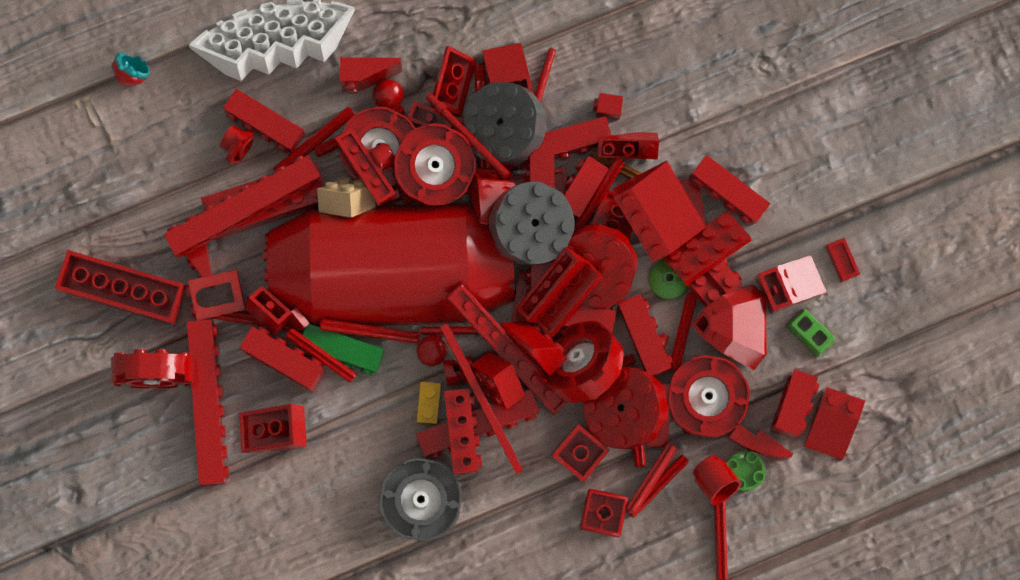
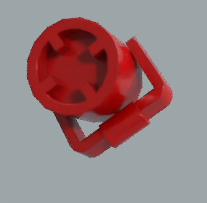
[220,125,254,164]

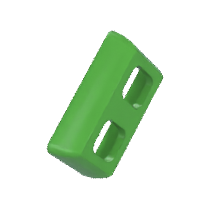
[786,308,835,357]

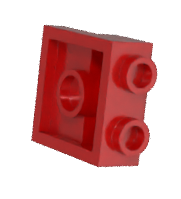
[687,259,742,307]

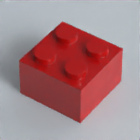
[470,352,526,409]
[551,423,610,482]

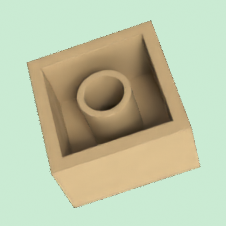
[317,177,376,217]

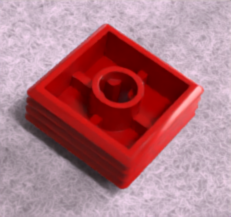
[580,489,629,538]

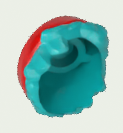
[111,52,150,87]

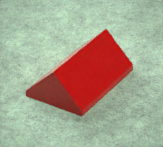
[431,46,476,116]

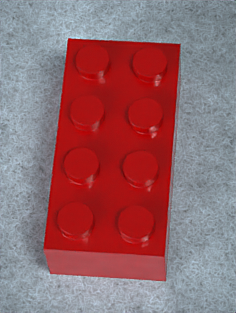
[239,326,326,393]

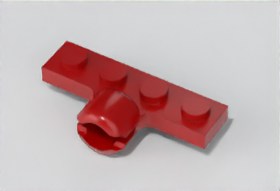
[334,128,396,206]

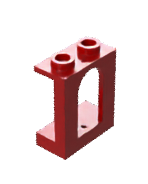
[186,269,246,321]

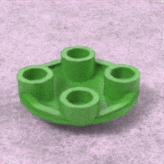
[726,450,766,491]

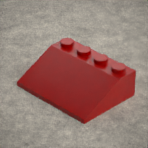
[613,160,706,262]

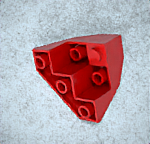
[691,284,767,370]

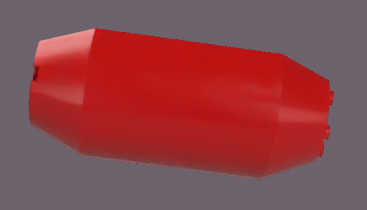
[263,203,515,327]

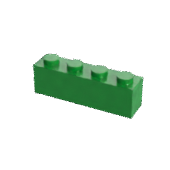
[300,324,385,376]

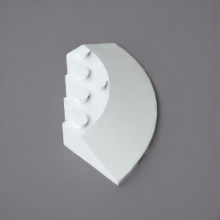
[189,0,355,81]

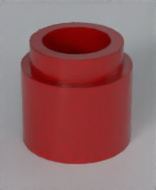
[693,455,741,505]

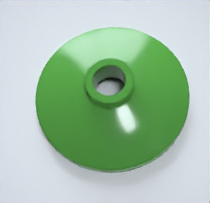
[649,260,688,299]

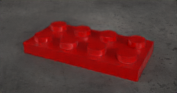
[663,210,752,286]

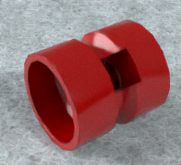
[443,355,474,387]

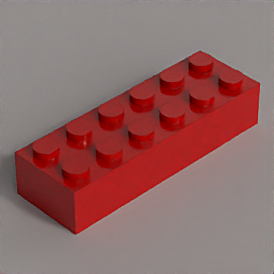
[201,161,325,240]
[55,250,187,326]

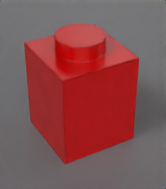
[593,93,623,120]

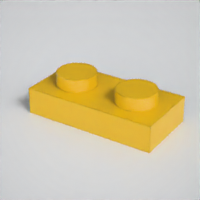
[417,382,441,425]

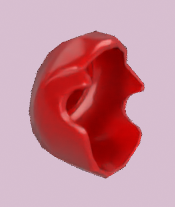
[372,79,404,109]
[416,335,448,367]

